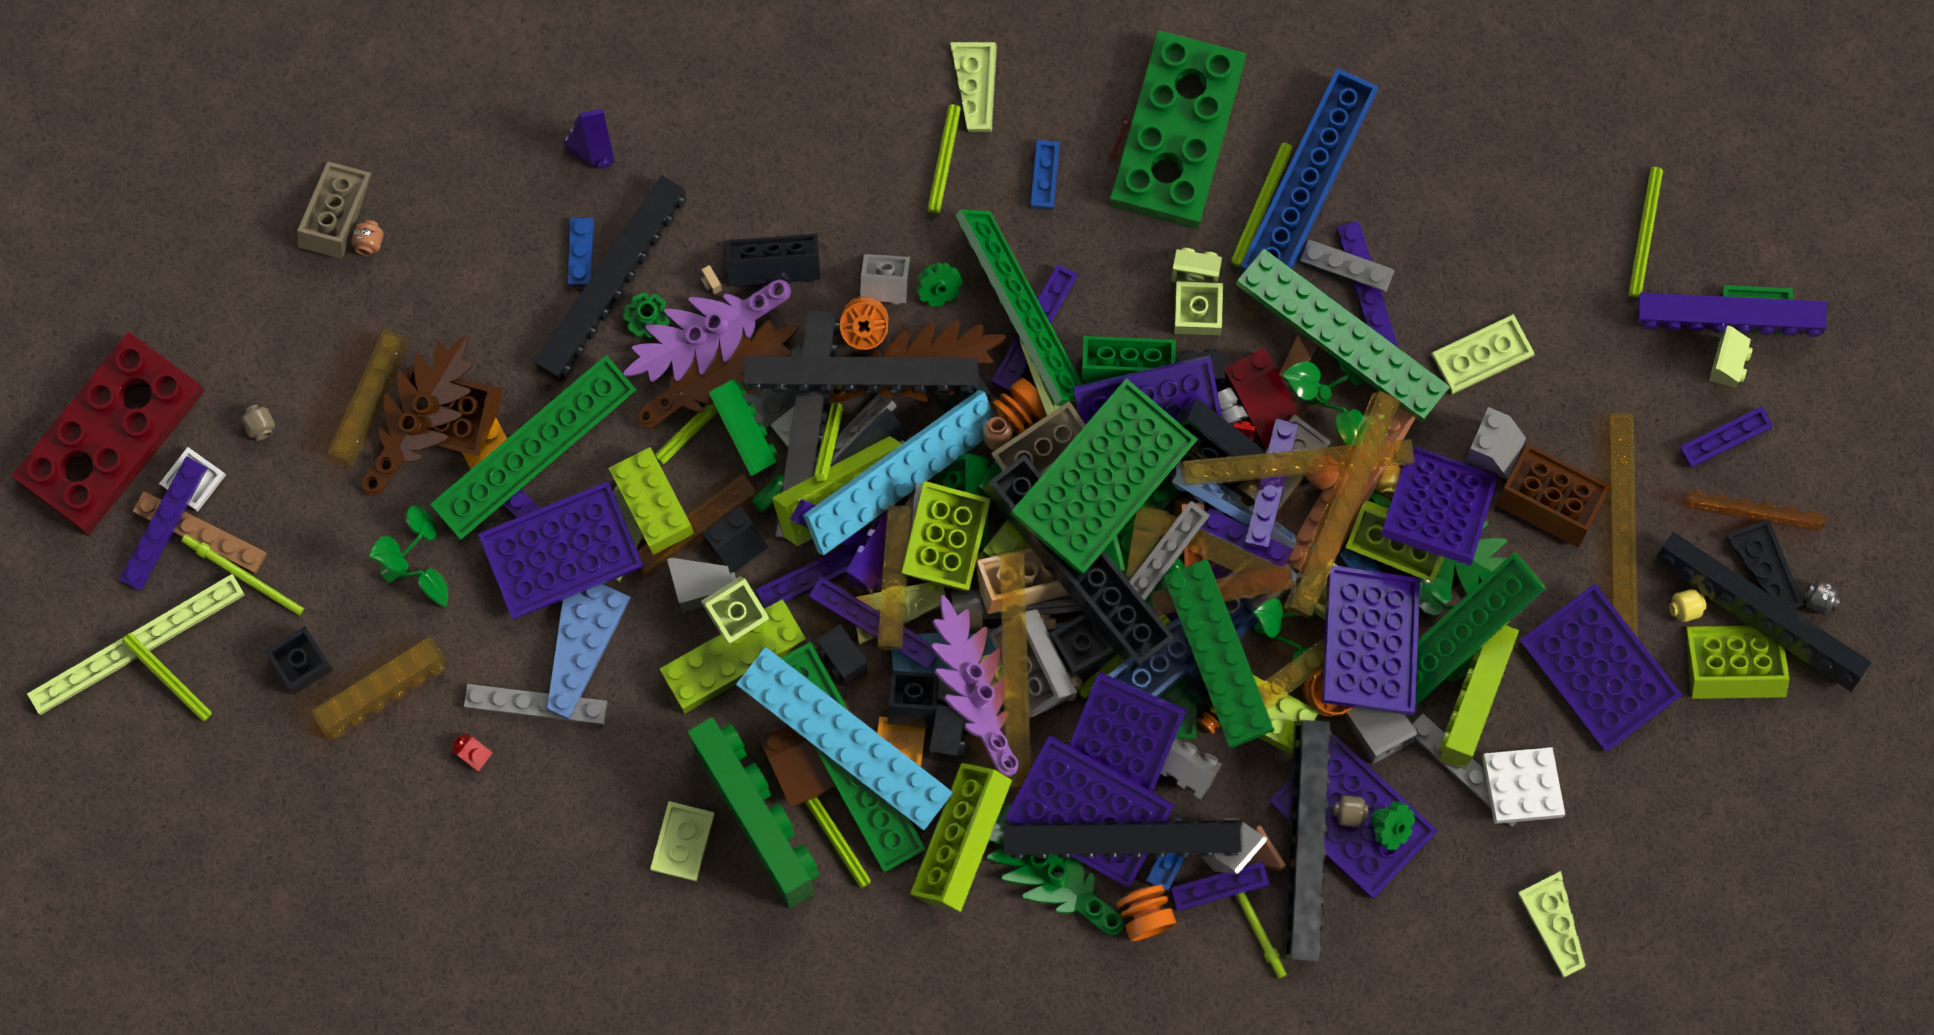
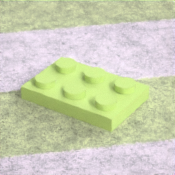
[650,801,715,882]

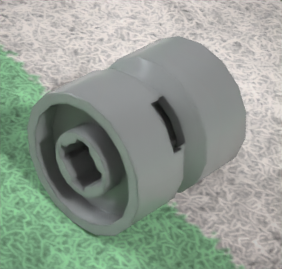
[1218,388,1248,425]

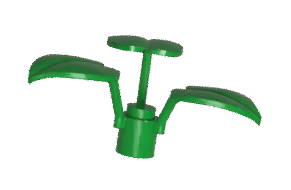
[1281,362,1367,452]
[368,505,448,608]
[1416,577,1472,682]
[1253,580,1316,689]

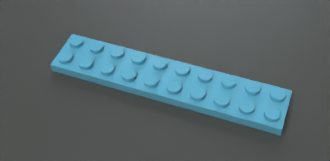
[803,390,994,555]
[736,647,953,830]

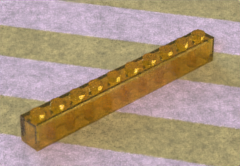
[1284,391,1401,618]

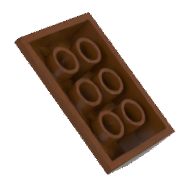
[400,366,503,456]
[1495,443,1611,548]
[759,700,851,809]

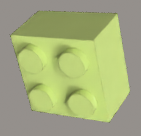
[1174,282,1223,335]
[701,576,769,644]

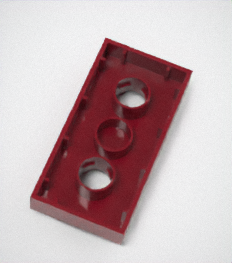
[11,331,205,536]

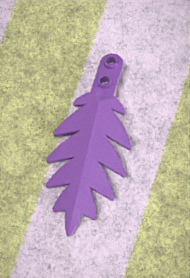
[623,280,791,382]
[931,595,1018,777]

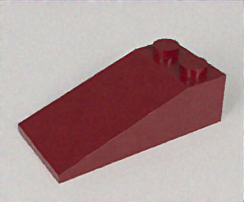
[1225,348,1302,450]

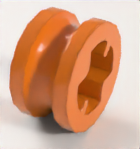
[1197,712,1220,735]

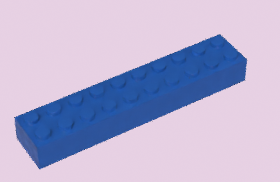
[1239,68,1379,275]

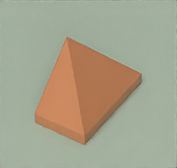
[1279,335,1318,379]
[1248,825,1286,872]

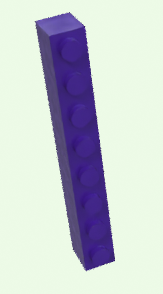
[1637,293,1827,337]

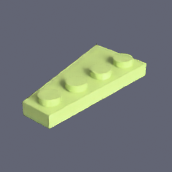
[1518,871,1585,978]

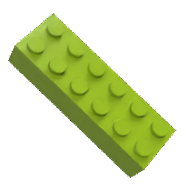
[772,436,902,546]
[660,599,807,714]
[1438,626,1519,770]
[910,763,1012,912]

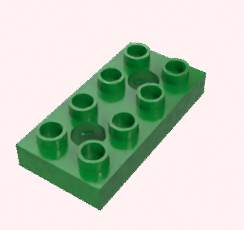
[1110,30,1247,230]
[688,717,820,909]

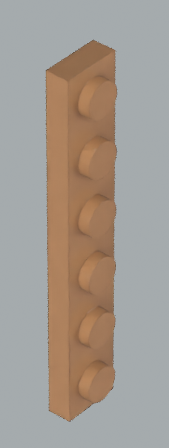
[132,491,267,574]

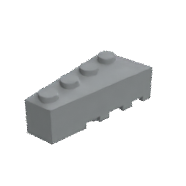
[1161,738,1222,799]

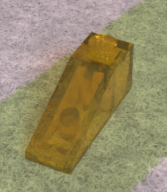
[1126,507,1171,577]

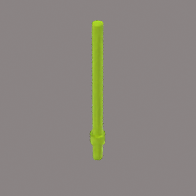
[181,534,304,616]
[1235,893,1287,979]

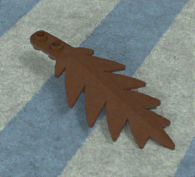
[830,320,1007,403]
[636,321,799,429]
[361,335,473,496]

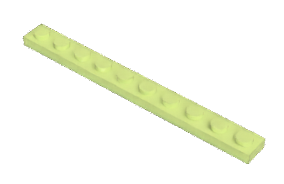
[28,574,245,715]

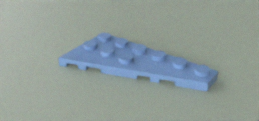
[1171,460,1296,549]
[547,584,631,721]

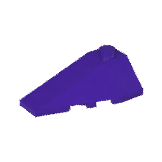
[564,109,615,169]
[846,504,895,594]

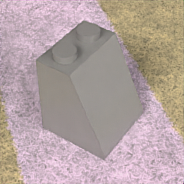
[1465,407,1526,480]
[667,558,736,613]
[1345,707,1417,765]

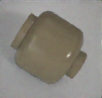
[241,405,275,441]
[1333,795,1369,828]

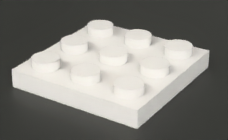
[1482,748,1565,824]

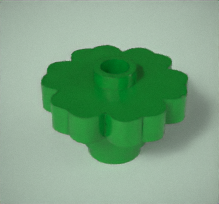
[915,263,963,307]
[623,292,670,340]
[1371,802,1415,850]

